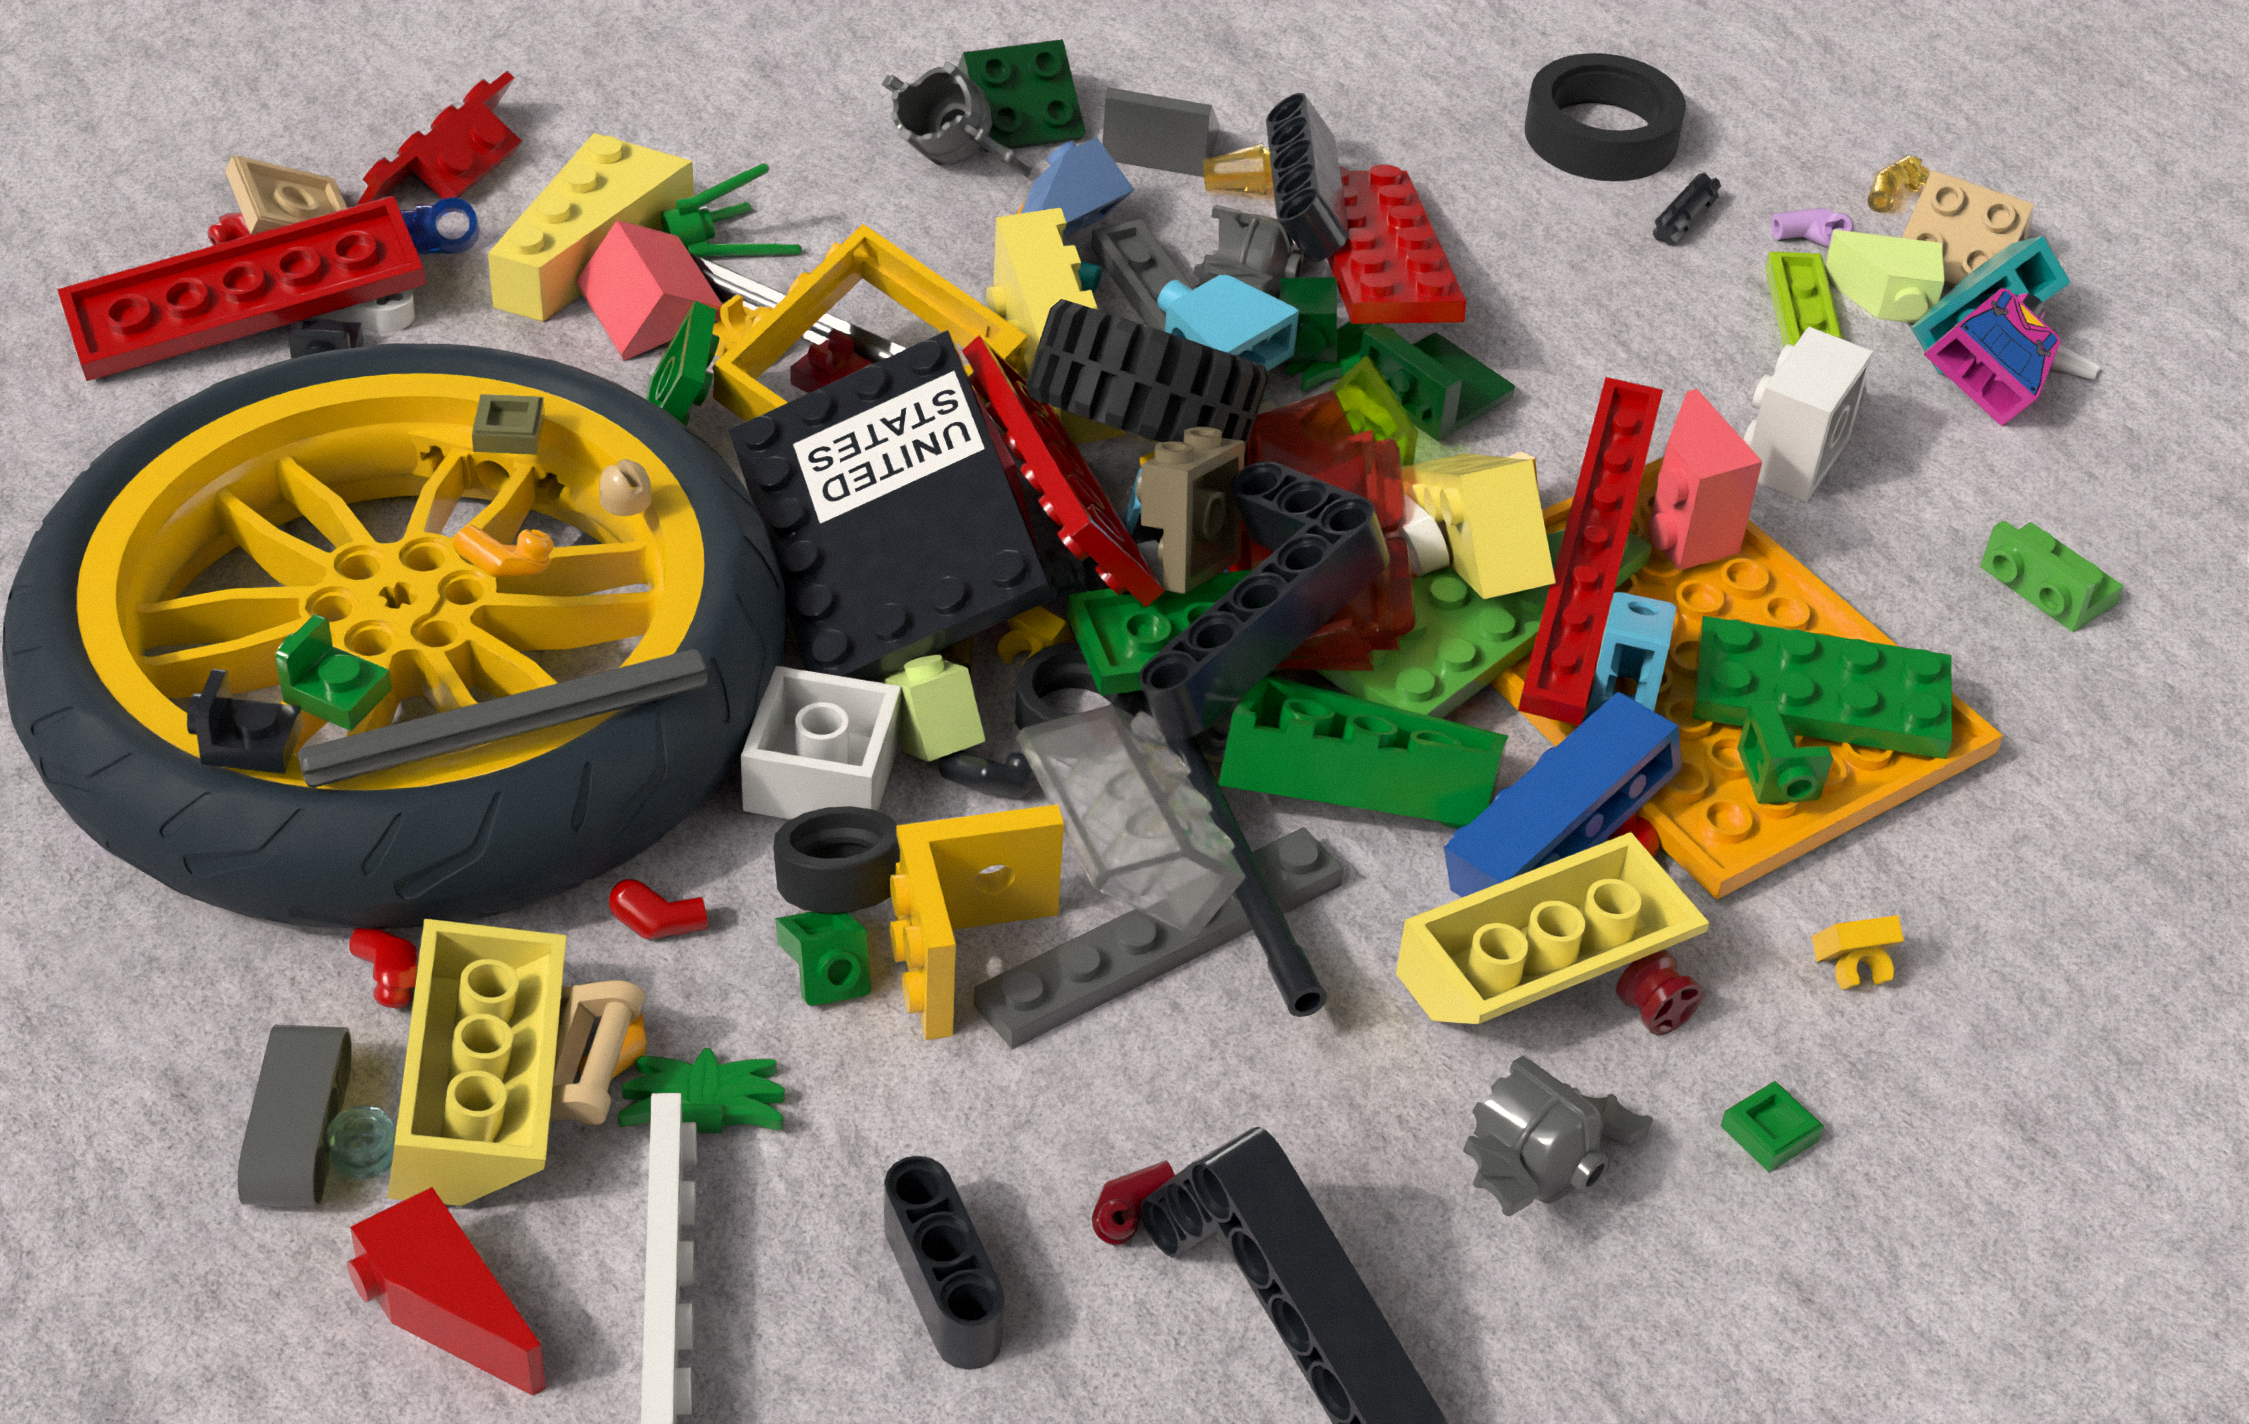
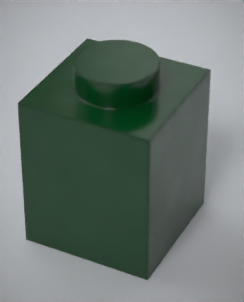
[1280,277,1337,362]

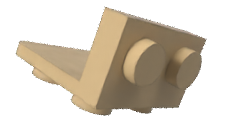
[1901,170,2034,288]

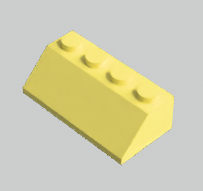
[1396,832,1709,1024]
[387,919,567,1206]

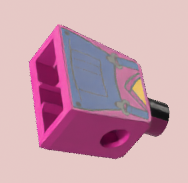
[1924,288,2060,426]

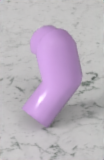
[1771,208,1854,248]

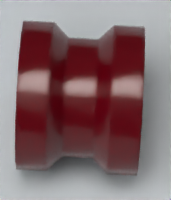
[1615,949,1704,1036]

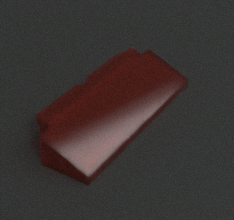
[1246,390,1417,671]

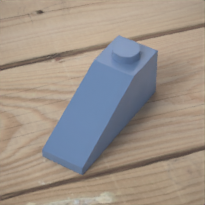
[1020,137,1134,238]

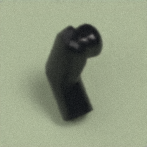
[939,750,1039,799]

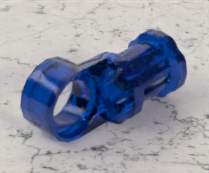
[400,197,480,255]

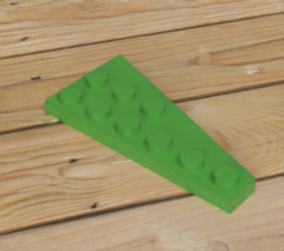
[1309,529,1652,719]

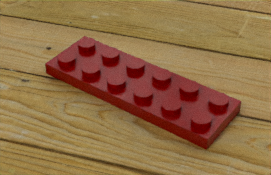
[1327,165,1466,324]
[57,196,427,381]
[962,335,1165,607]

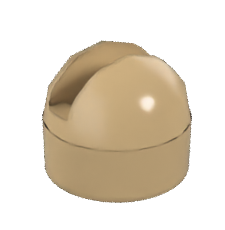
[599,459,652,516]

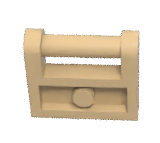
[549,980,646,1125]

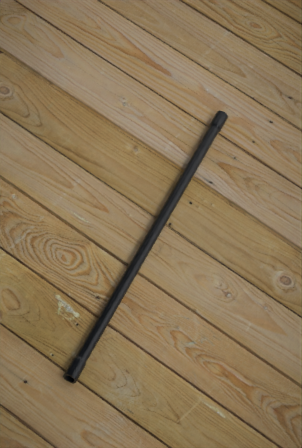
[1040,493,1327,1017]

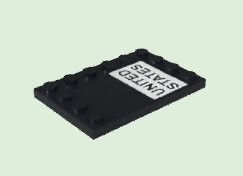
[729,330,1055,681]

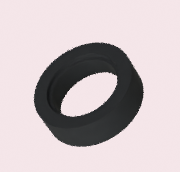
[1524,53,1686,182]

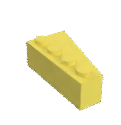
[488,133,694,322]
[986,208,1125,444]
[1395,453,1555,599]

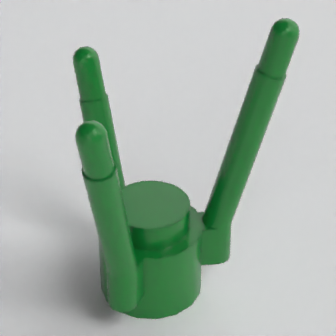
[661,163,802,257]

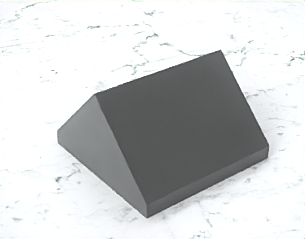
[1102,87,1220,178]

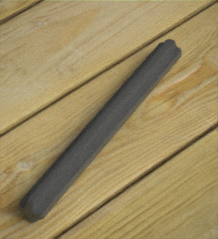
[299,649,708,788]

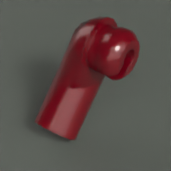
[1091,1160,1175,1245]

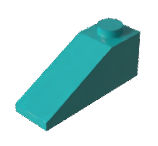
[1910,236,2071,374]

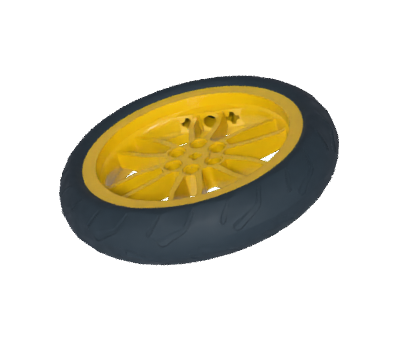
[2,343,786,929]

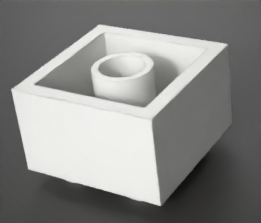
[1743,327,1873,502]
[741,666,901,819]

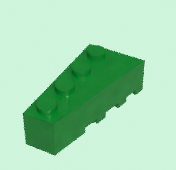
[1218,675,1508,829]

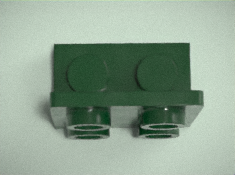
[957,39,1085,152]
[1356,323,1515,442]

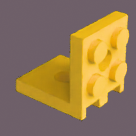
[890,804,1064,1040]

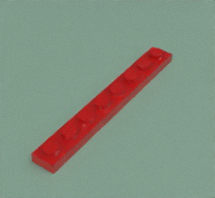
[1518,377,1663,726]

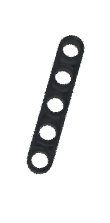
[1266,93,1349,262]

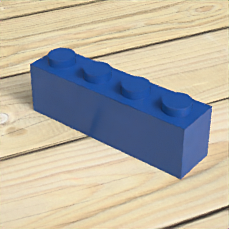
[1444,692,1682,897]

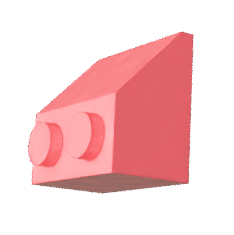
[1647,389,1763,571]

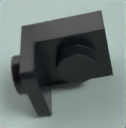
[289,320,363,359]
[187,669,303,774]

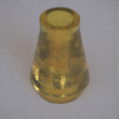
[1203,142,1273,195]

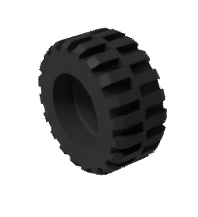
[1026,299,1268,452]

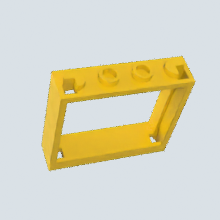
[712,224,1028,422]

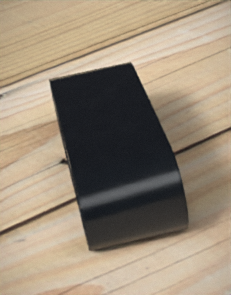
[884,1156,1005,1370]

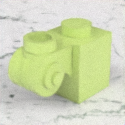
[875,655,986,762]

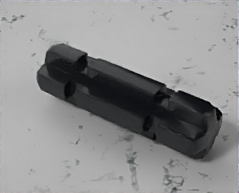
[1653,173,1721,245]

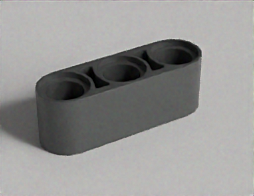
[238,1024,352,1207]

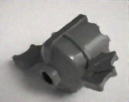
[881,61,1034,178]
[1194,205,1306,299]
[1463,1056,1653,1216]

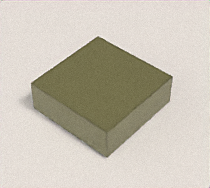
[472,394,545,455]

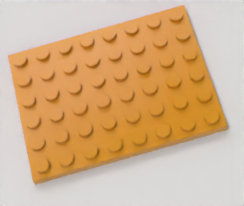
[1395,456,2003,900]

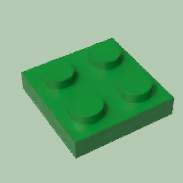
[646,301,720,427]

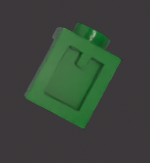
[276,614,392,731]
[1737,702,1833,804]
[775,911,871,1006]

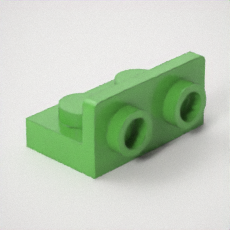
[1980,521,2124,632]

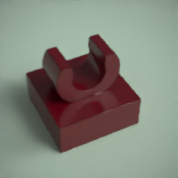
[790,328,871,393]

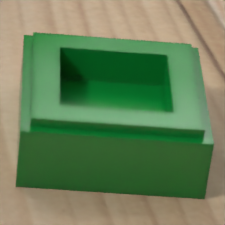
[1721,1081,1824,1172]

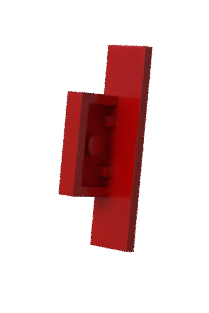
[356,71,522,206]

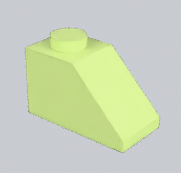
[1824,229,1944,323]

